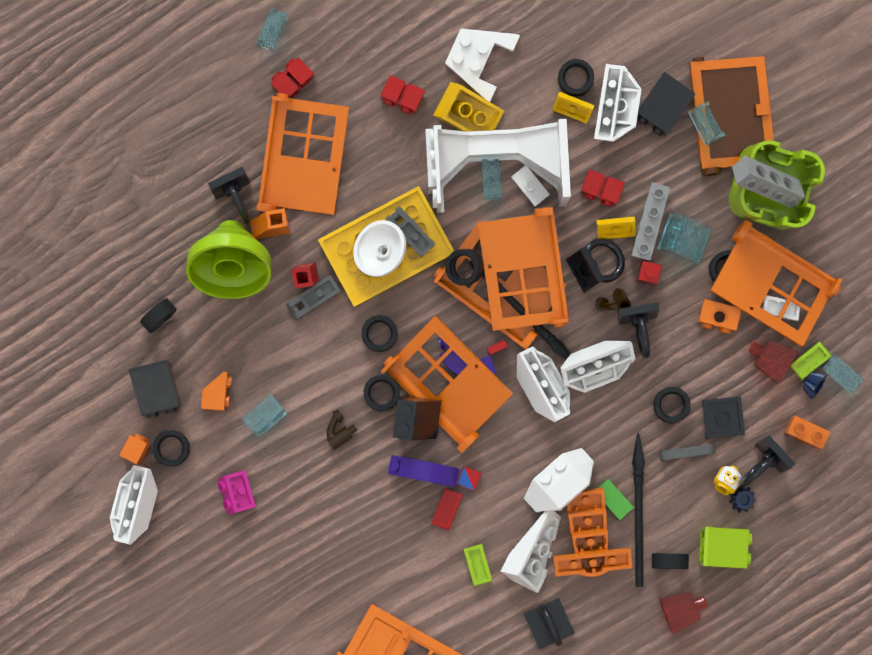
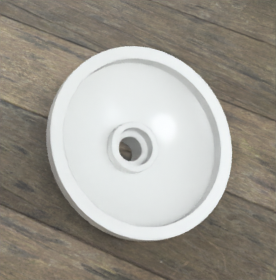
[354,220,406,277]

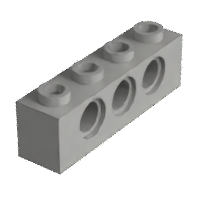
[732,156,805,208]
[630,182,670,262]

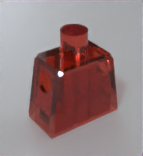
[748,340,798,384]
[659,592,708,634]

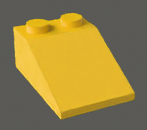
[433,82,504,132]

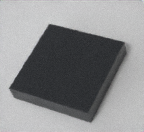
[702,396,745,439]

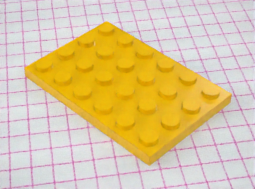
[318,186,454,307]

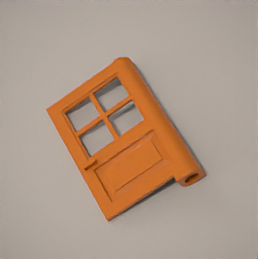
[257,93,349,215]
[478,206,569,331]
[433,220,567,350]
[710,220,843,347]
[381,316,513,453]
[337,604,462,655]

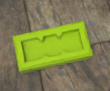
[789,341,832,380]
[463,544,493,586]

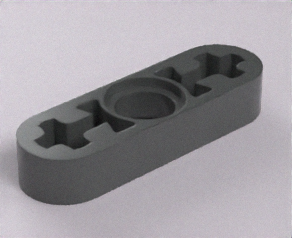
[659,444,716,461]

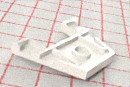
[445,29,520,102]

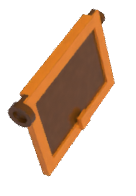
[689,56,774,176]

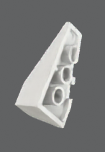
[501,511,561,593]

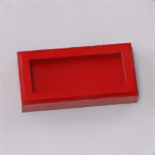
[431,488,463,531]

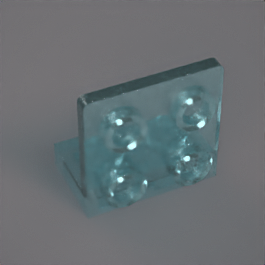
[657,213,711,263]

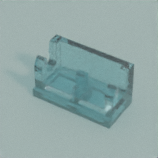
[256,8,288,52]
[688,101,726,146]
[481,159,502,200]
[822,353,864,394]
[242,394,287,438]

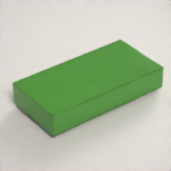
[598,479,634,520]

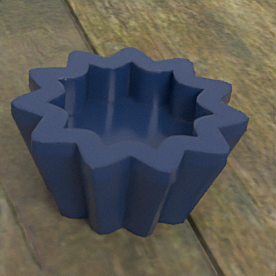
[803,372,827,399]
[729,485,756,513]

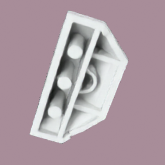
[594,64,642,142]
[560,341,635,393]
[516,346,570,422]
[524,448,594,513]
[110,465,158,545]

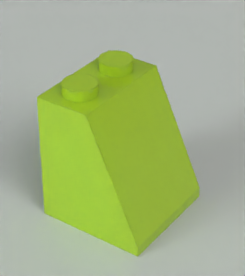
[699,527,752,568]

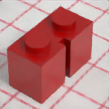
[271,57,315,98]
[381,75,425,115]
[580,169,625,207]

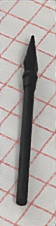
[469,260,570,360]
[632,433,645,587]

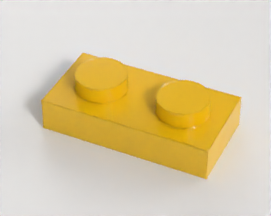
[552,92,595,124]
[597,217,636,239]

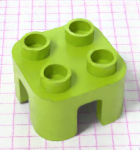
[729,140,825,230]

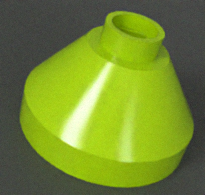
[186,220,272,299]

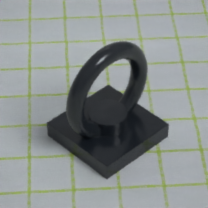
[208,167,251,224]
[566,238,625,293]
[618,303,659,359]
[740,435,795,486]
[524,598,575,649]

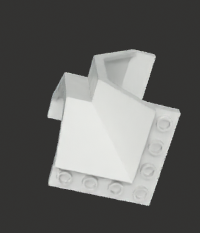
[426,119,571,213]

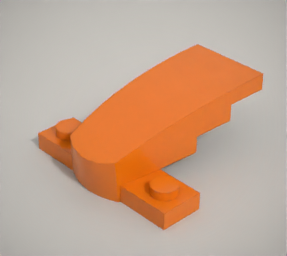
[553,488,633,577]

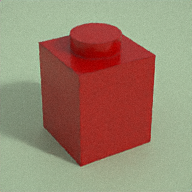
[637,261,662,286]
[291,262,319,288]

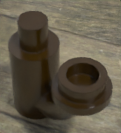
[595,288,631,311]
[326,409,357,450]

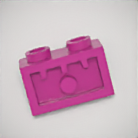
[218,470,256,515]

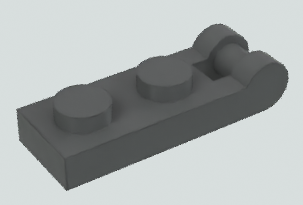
[385,206,435,258]
[286,275,341,320]

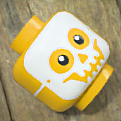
[713,466,742,495]

